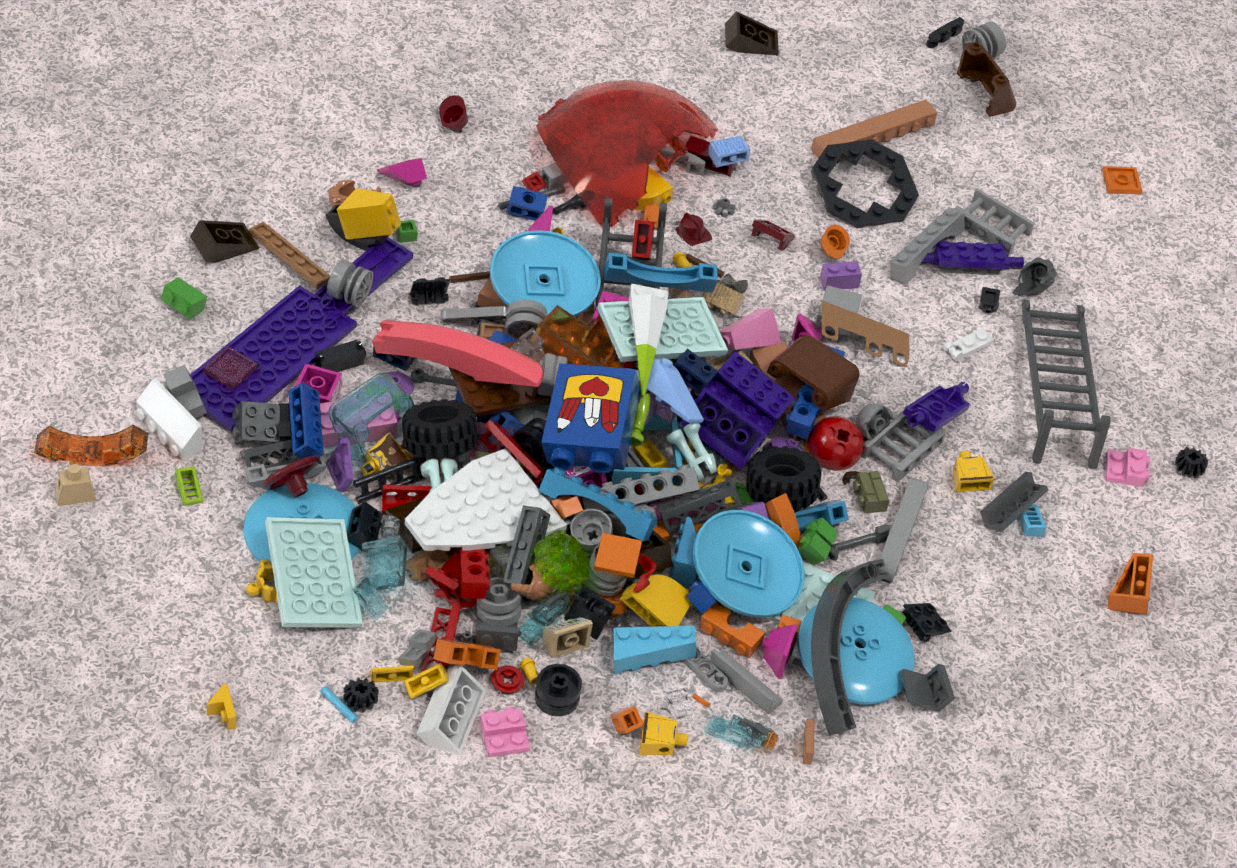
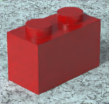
[632,220,655,259]

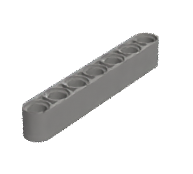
[876,477,929,582]

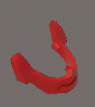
[633,553,657,593]
[433,588,477,610]

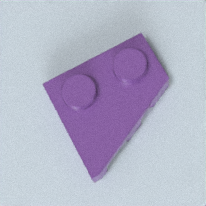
[326,438,354,492]

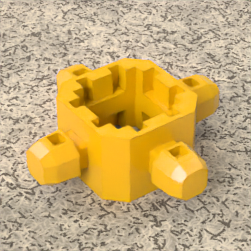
[246,559,278,604]

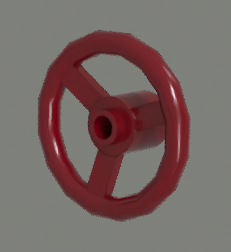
[262,456,319,498]

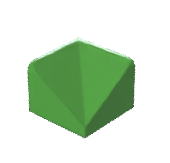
[396,220,418,243]

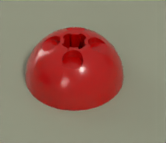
[808,416,864,471]

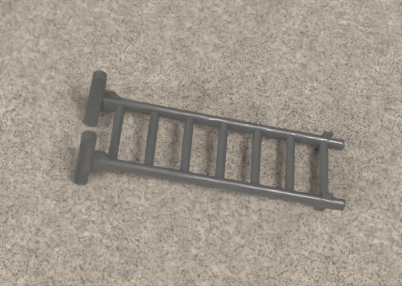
[593,198,667,369]
[1021,300,1111,469]

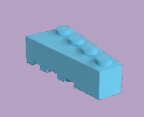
[614,626,696,674]

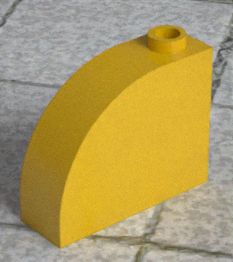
[604,163,674,210]
[620,575,692,627]

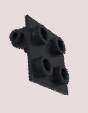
[410,277,450,305]
[564,585,616,640]
[902,603,952,642]

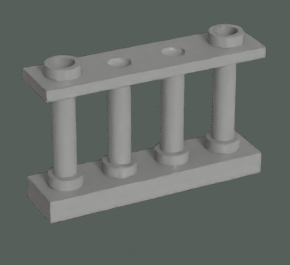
[955,188,1035,256]
[862,411,946,482]

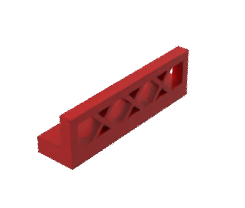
[480,420,546,487]
[382,485,432,515]
[421,601,461,672]

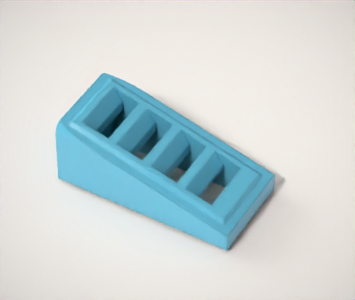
[1020,504,1046,536]

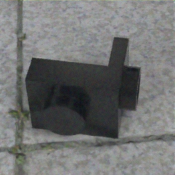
[979,287,1000,313]

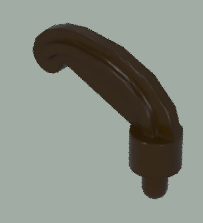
[842,471,860,485]

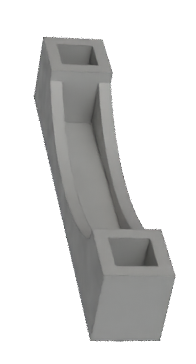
[890,207,965,284]

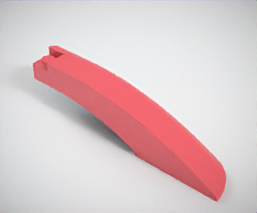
[372,320,544,387]

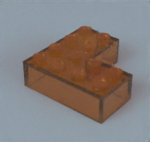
[531,305,618,367]

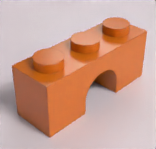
[699,602,765,658]
[433,639,501,670]

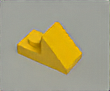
[207,683,236,730]

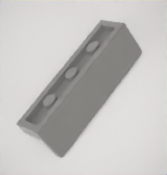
[710,649,783,714]

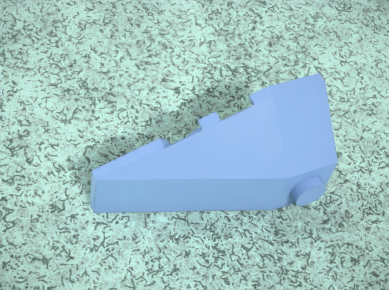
[636,358,704,423]

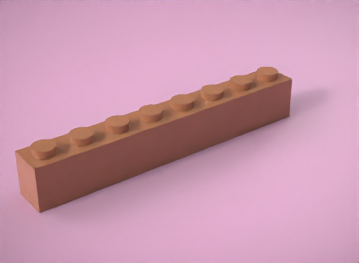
[811,99,937,158]

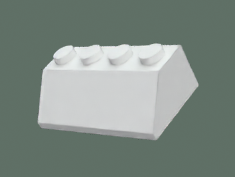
[136,378,202,461]
[417,665,487,755]

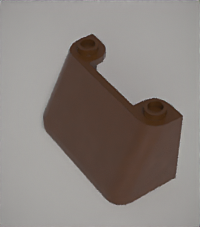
[957,42,1017,117]
[767,335,860,411]

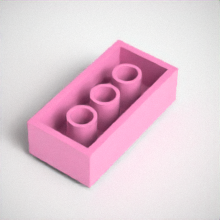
[320,393,398,448]

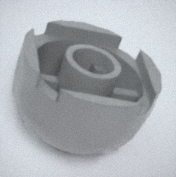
[856,403,893,441]

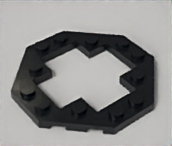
[811,139,919,228]

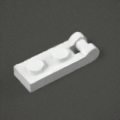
[943,328,994,362]

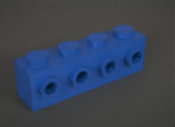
[288,382,324,459]

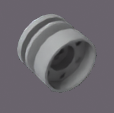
[962,22,1006,58]
[327,259,373,307]
[570,509,613,561]
[583,544,627,596]

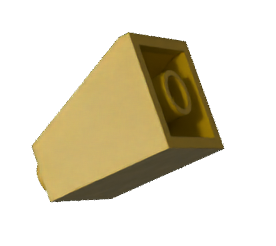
[337,188,401,239]

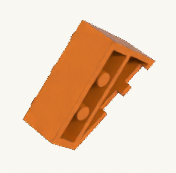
[1107,553,1153,615]

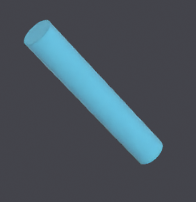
[320,686,358,723]

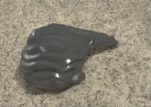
[1013,257,1058,296]

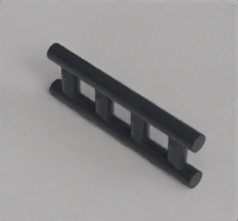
[353,456,426,504]

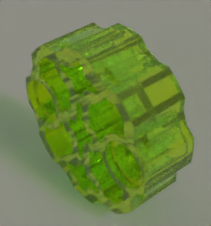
[534,530,590,593]

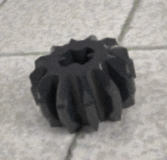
[1175,447,1208,478]
[343,677,379,712]

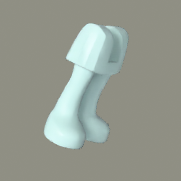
[666,423,717,481]
[421,458,458,493]

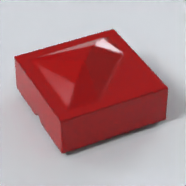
[522,172,547,192]

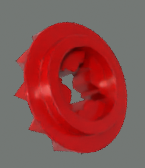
[491,665,524,695]

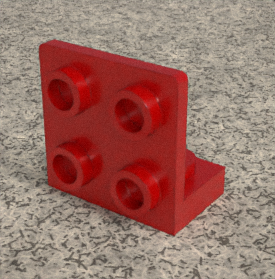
[425,552,464,602]

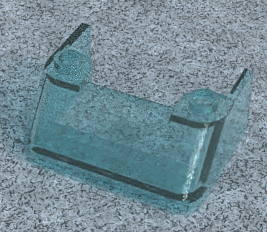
[328,373,414,463]

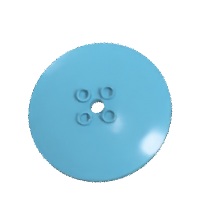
[490,230,601,321]
[244,483,359,563]
[693,510,805,618]
[797,597,915,705]

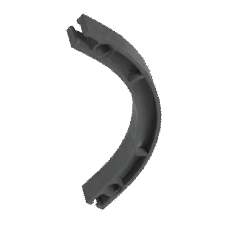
[811,559,889,736]

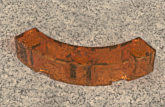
[34,424,149,467]

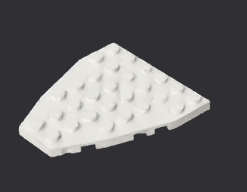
[405,448,567,551]

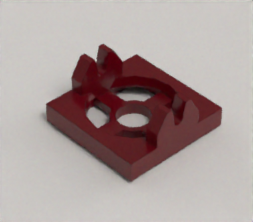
[751,220,795,251]

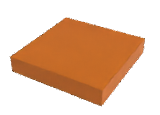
[1102,166,1142,195]
[594,533,642,578]

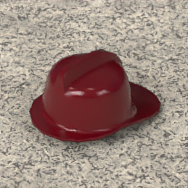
[439,95,468,133]
[675,212,712,246]

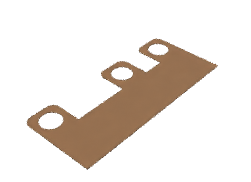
[822,300,909,367]

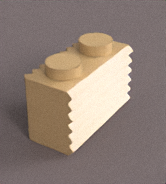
[701,282,745,317]

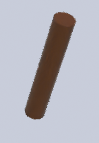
[686,254,725,278]
[449,271,490,283]

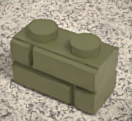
[853,471,889,513]

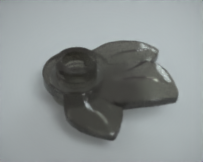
[717,273,748,293]

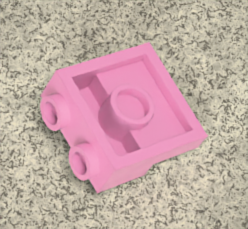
[1106,447,1150,487]
[480,707,530,757]

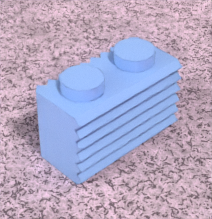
[708,135,750,167]

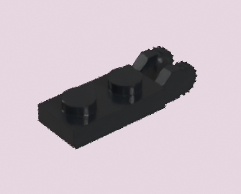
[926,17,965,49]

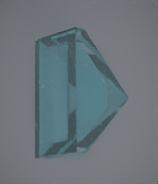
[352,576,389,621]

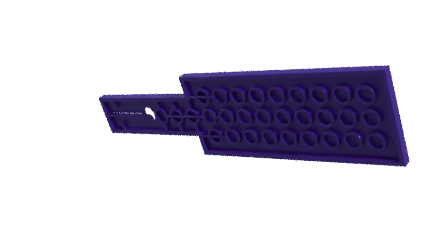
[190,237,414,432]

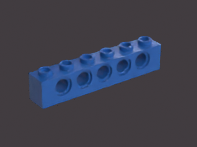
[785,345,845,440]

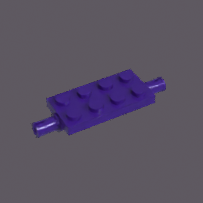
[921,241,1024,270]
[903,382,970,432]

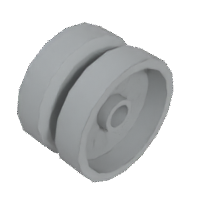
[505,299,548,340]
[476,577,521,627]

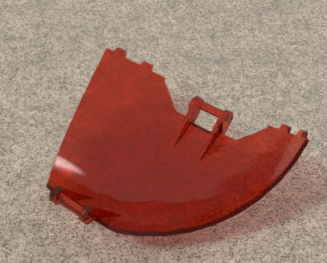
[536,80,718,228]

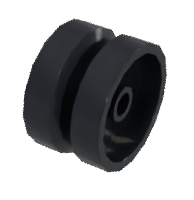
[512,418,547,466]
[534,664,582,717]

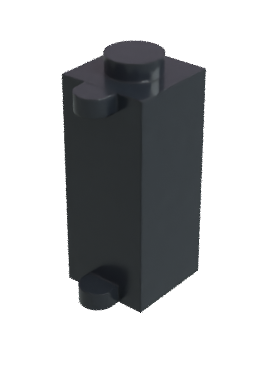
[315,340,366,372]

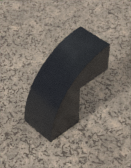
[278,403,292,437]

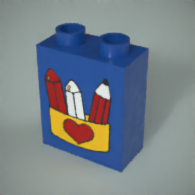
[541,363,640,473]

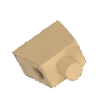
[55,464,96,506]

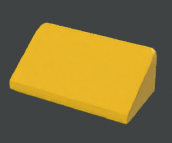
[404,663,448,700]
[370,665,414,683]

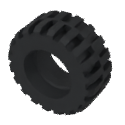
[402,399,478,459]
[746,446,822,511]

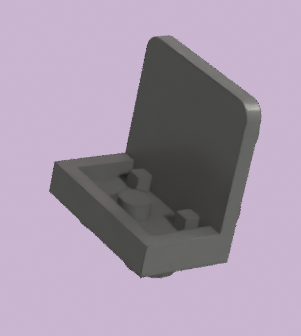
[232,401,280,444]
[476,617,519,651]
[900,664,955,712]

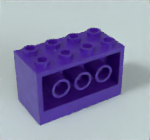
[713,351,795,425]
[679,381,775,469]

